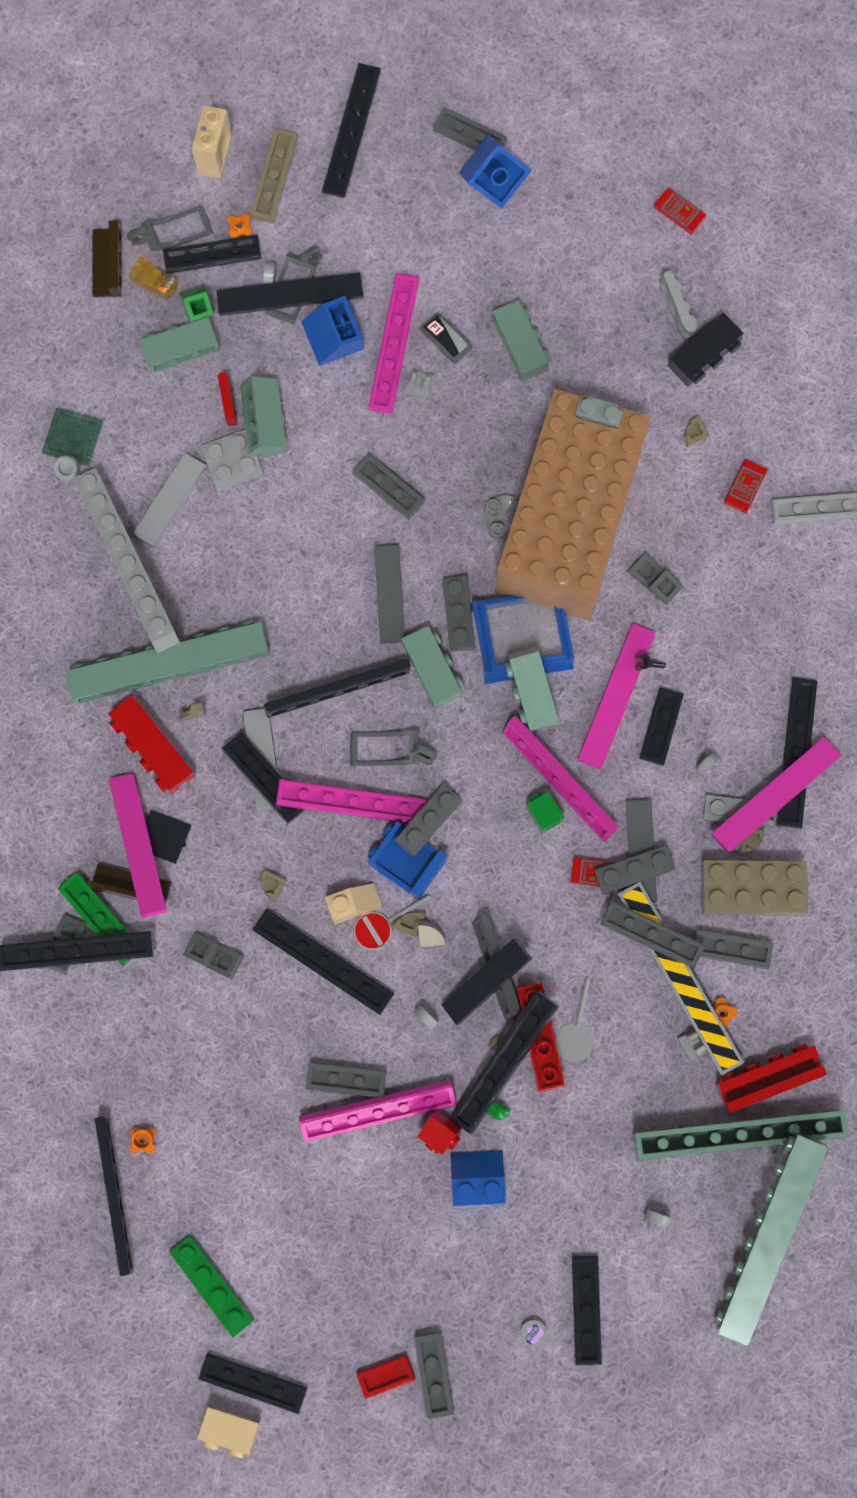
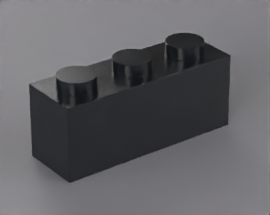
[668,312,744,387]

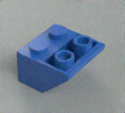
[301,296,364,366]

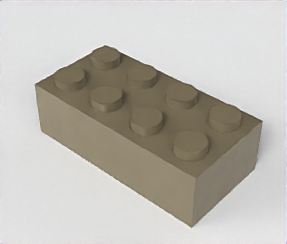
[701,860,808,916]

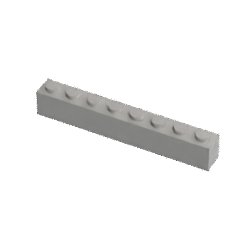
[73,468,180,653]

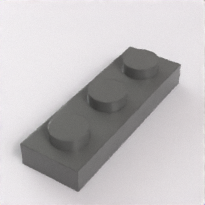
[433,107,507,151]
[352,454,425,520]
[442,575,476,652]
[393,784,462,857]
[594,845,676,895]
[695,930,773,969]
[306,1063,387,1098]
[414,1333,454,1419]

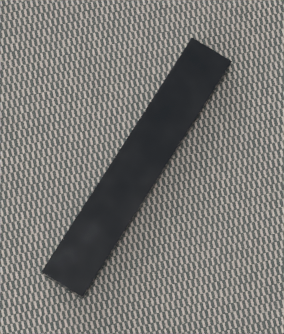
[322,63,381,198]
[216,272,364,316]
[264,659,411,718]
[776,678,818,829]
[253,909,394,1015]
[0,931,154,971]
[450,991,560,1134]
[94,1116,133,1276]

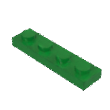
[57,872,132,967]
[169,1236,254,1338]

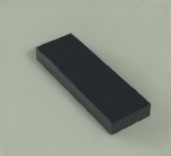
[640,687,684,766]

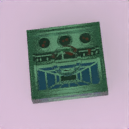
[42,408,104,467]

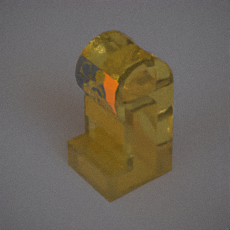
[129,256,179,301]

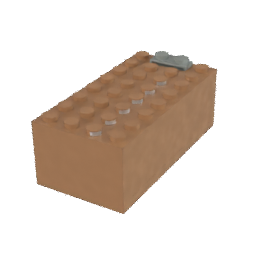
[495,389,651,621]

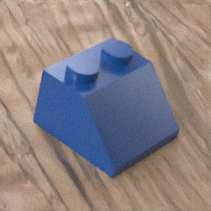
[459,134,532,209]
[450,1151,506,1207]

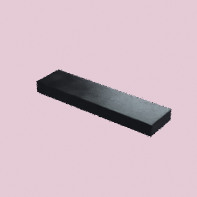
[163,234,262,274]
[222,732,306,825]
[441,938,533,1025]
[572,1256,602,1366]
[198,1353,308,1414]

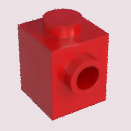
[417,1110,461,1155]

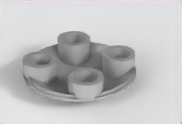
[482,494,520,542]

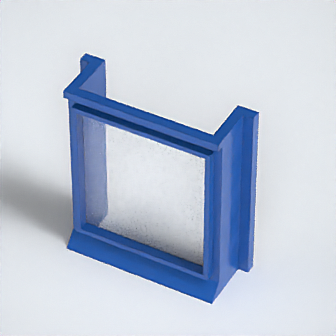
[471,596,574,684]

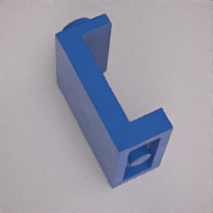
[367,821,448,900]

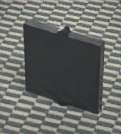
[145,810,192,864]

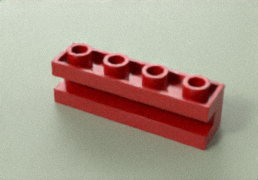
[108,695,196,795]
[516,983,565,1093]
[716,1043,827,1114]

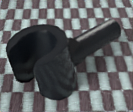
[635,654,666,671]

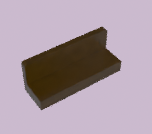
[92,220,122,297]
[88,864,172,905]

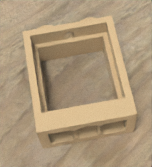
[192,105,232,179]

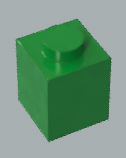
[179,285,213,322]
[526,792,564,834]

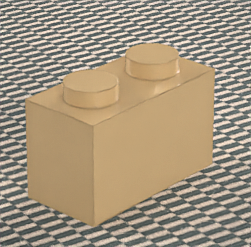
[198,1406,261,1458]

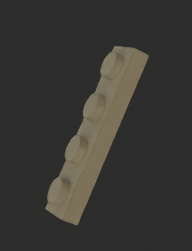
[250,128,298,224]

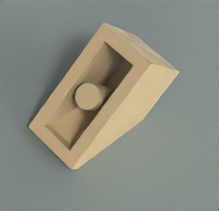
[325,883,382,925]

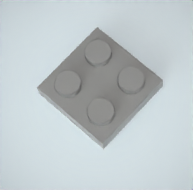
[200,429,264,492]

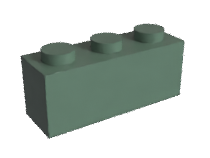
[492,300,551,382]
[139,317,220,374]
[240,376,287,456]
[401,626,464,710]
[505,646,559,731]

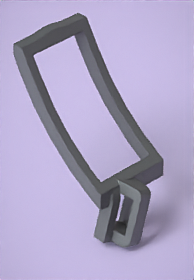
[127,205,213,251]
[265,245,323,325]
[350,730,437,766]

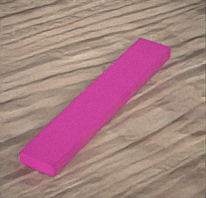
[368,273,420,414]
[578,624,656,770]
[502,716,619,842]
[711,737,842,854]
[109,773,167,918]
[276,779,428,823]
[298,1080,457,1142]

